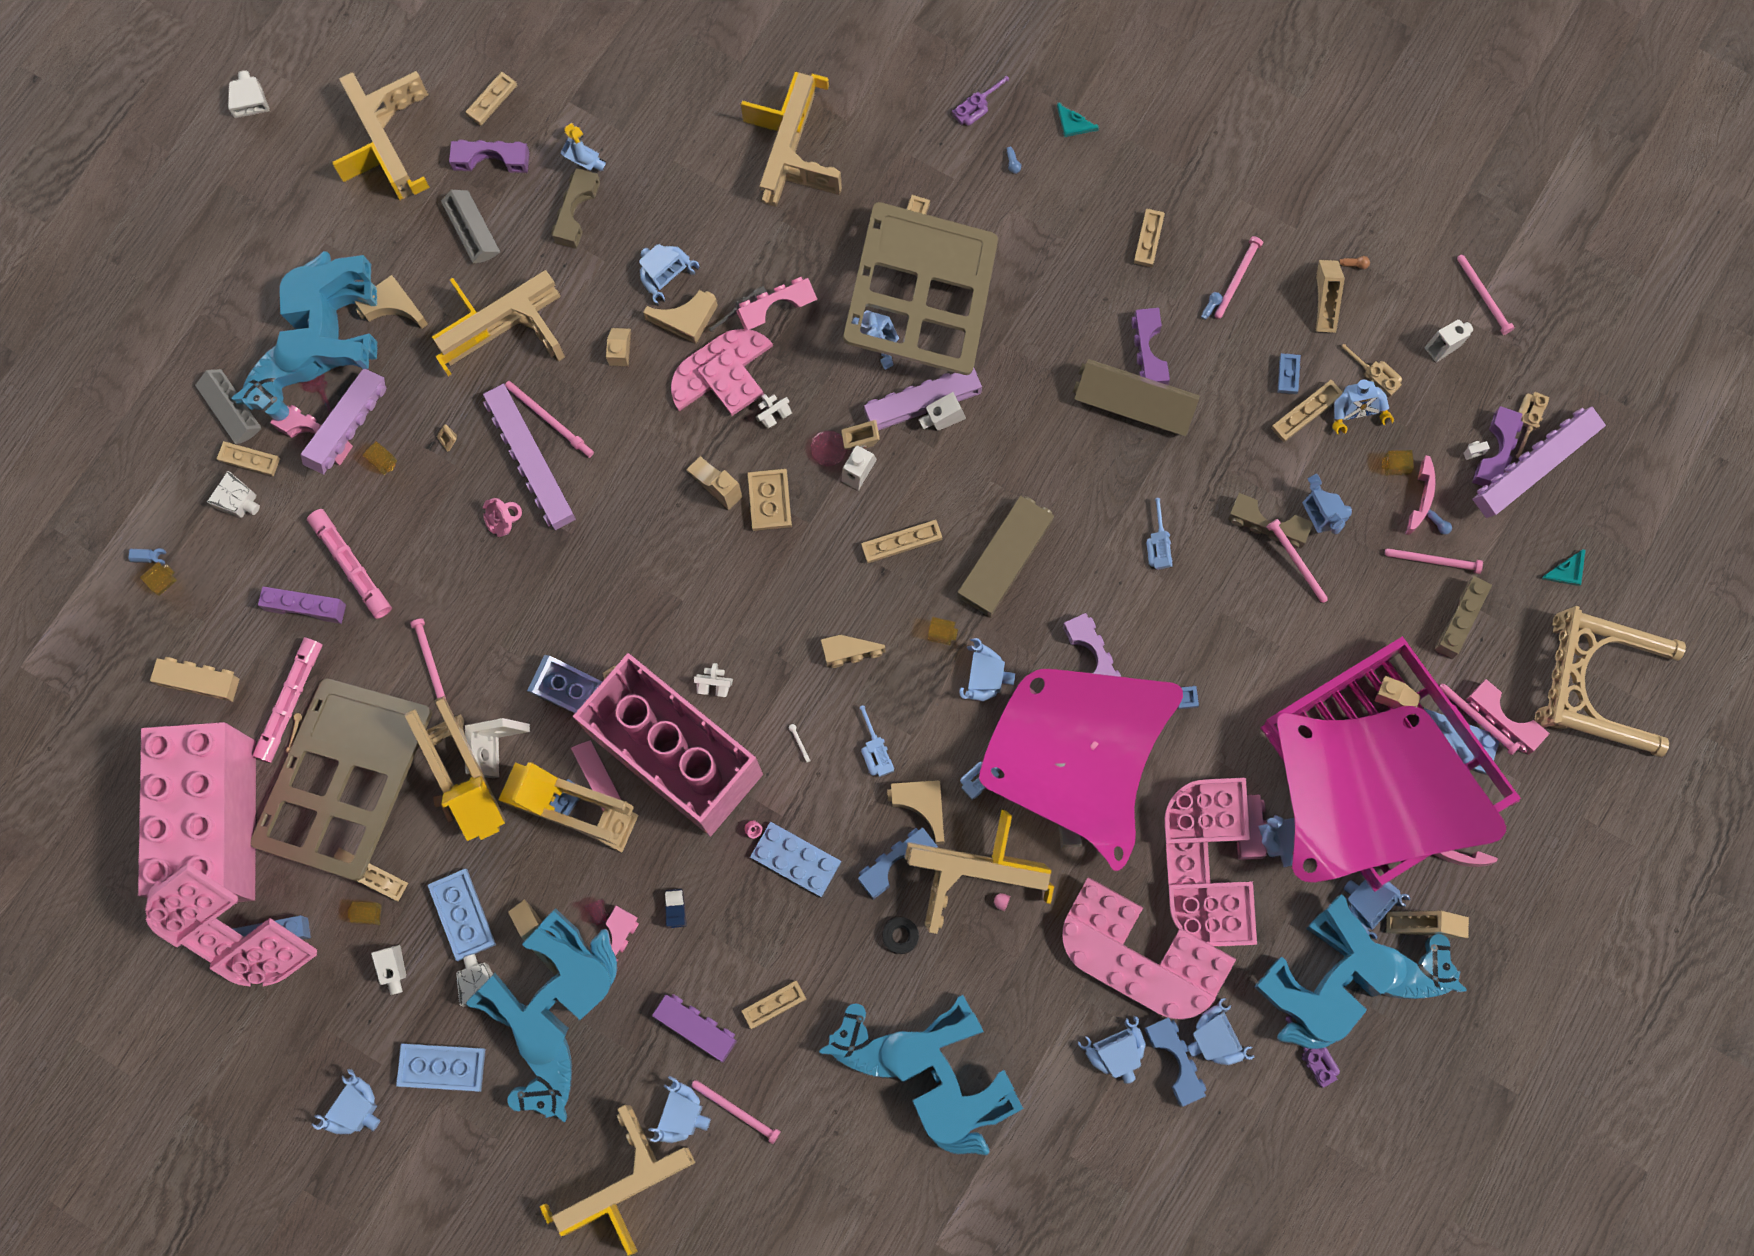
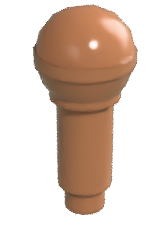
[1340,256,1370,269]

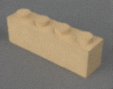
[150,657,240,702]

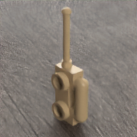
[1341,344,1402,397]
[1516,392,1549,458]

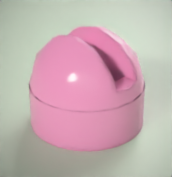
[744,820,762,838]
[994,893,1011,911]

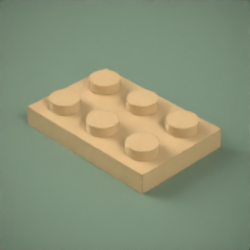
[748,469,792,531]

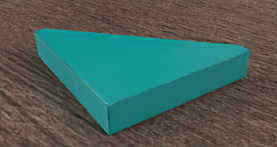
[1057,103,1099,137]
[1542,549,1586,586]

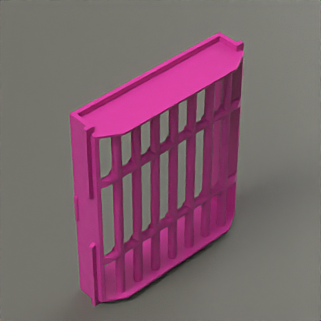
[1261,636,1521,892]

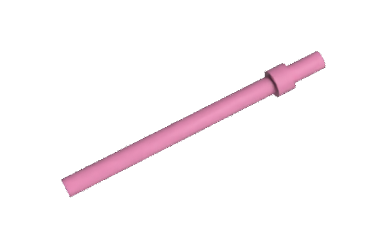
[505,381,594,458]

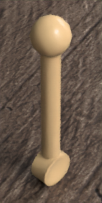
[286,713,302,754]

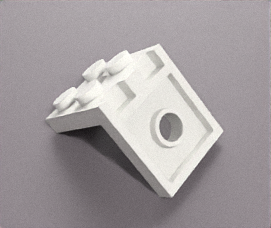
[465,718,530,778]

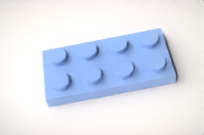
[1417,708,1499,775]
[750,822,841,898]
[428,869,496,961]
[396,1044,486,1092]

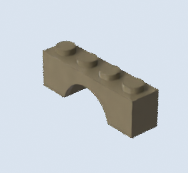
[551,168,600,249]
[1228,493,1313,549]
[1434,576,1492,659]

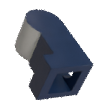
[665,888,687,928]

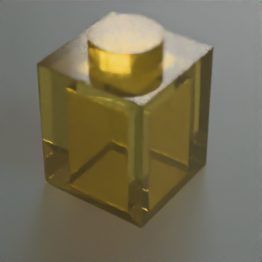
[363,441,397,475]
[1382,450,1414,476]
[140,562,177,596]
[928,617,958,646]
[348,902,382,925]

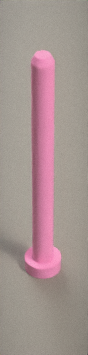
[1215,237,1263,319]
[1457,255,1515,335]
[1266,519,1328,603]
[1385,549,1483,574]
[410,619,447,701]
[1439,684,1521,756]
[691,1080,781,1144]

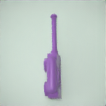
[952,76,1009,126]
[1286,1016,1340,1088]

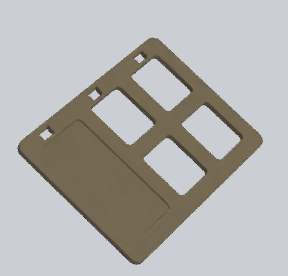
[843,202,998,375]
[251,679,432,881]

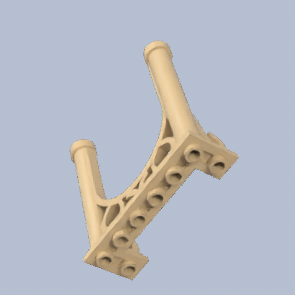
[1535,606,1686,757]

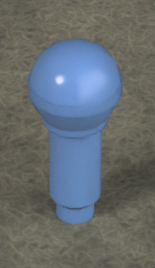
[1007,147,1021,173]
[1201,292,1222,320]
[1427,509,1452,535]

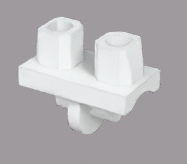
[755,394,792,429]
[694,663,733,697]

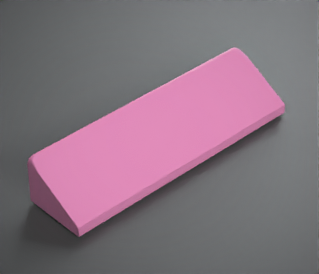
[571,740,621,812]

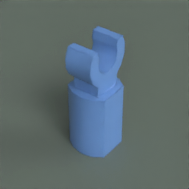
[129,548,166,565]

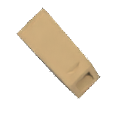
[821,635,885,668]

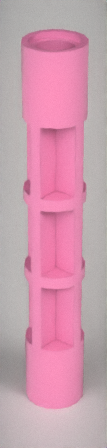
[307,509,392,619]
[252,637,323,763]

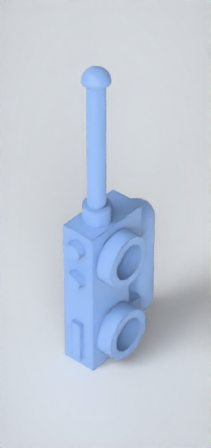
[1146,498,1173,570]
[860,706,894,777]
[960,762,1000,800]

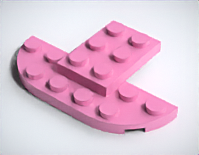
[671,329,773,416]

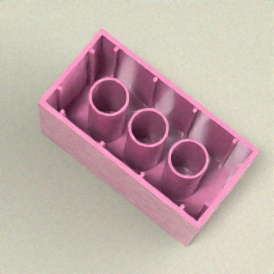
[573,653,763,837]
[138,722,256,902]

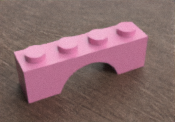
[736,276,817,331]
[270,405,353,465]
[1465,679,1550,755]
[606,905,639,961]

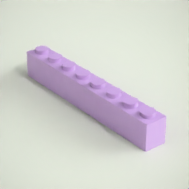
[483,384,576,530]
[1472,407,1606,518]

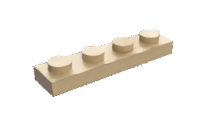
[1271,380,1343,442]
[861,520,942,564]

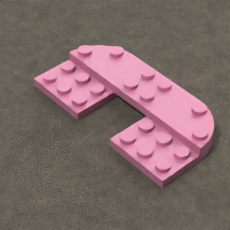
[1165,778,1257,946]
[145,864,317,987]
[1063,877,1236,1019]

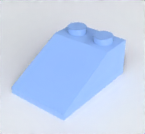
[527,655,602,713]

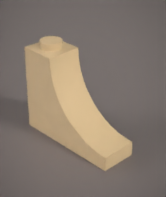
[1316,260,1345,333]
[354,275,428,328]
[643,290,718,344]
[687,456,742,511]
[887,781,944,845]
[333,848,408,901]
[508,899,559,975]
[1386,911,1469,938]

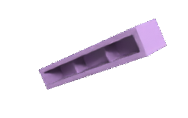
[301,369,386,475]
[864,369,982,430]

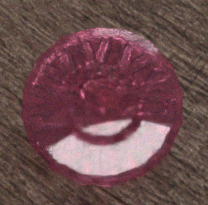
[811,431,847,466]

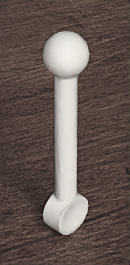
[789,724,810,762]

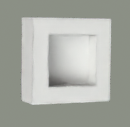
[1464,441,1490,460]

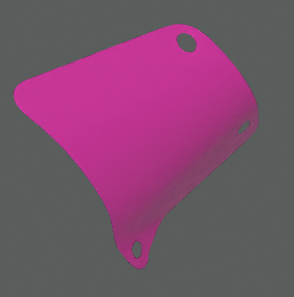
[979,669,1183,871]
[1277,706,1506,882]

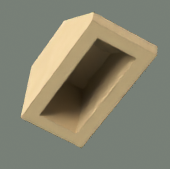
[606,328,631,366]
[842,420,880,450]
[1375,676,1421,716]

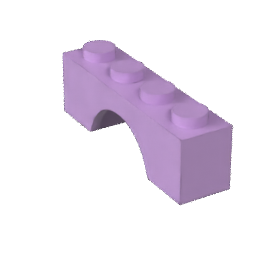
[1063,613,1121,677]

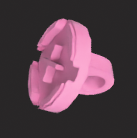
[483,498,522,537]

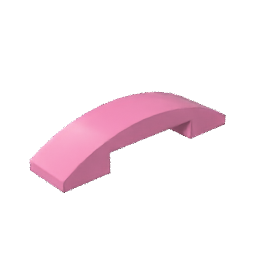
[1406,455,1435,535]
[1433,850,1498,867]

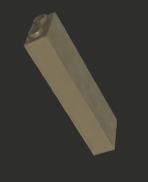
[1073,359,1200,436]
[957,496,1054,618]

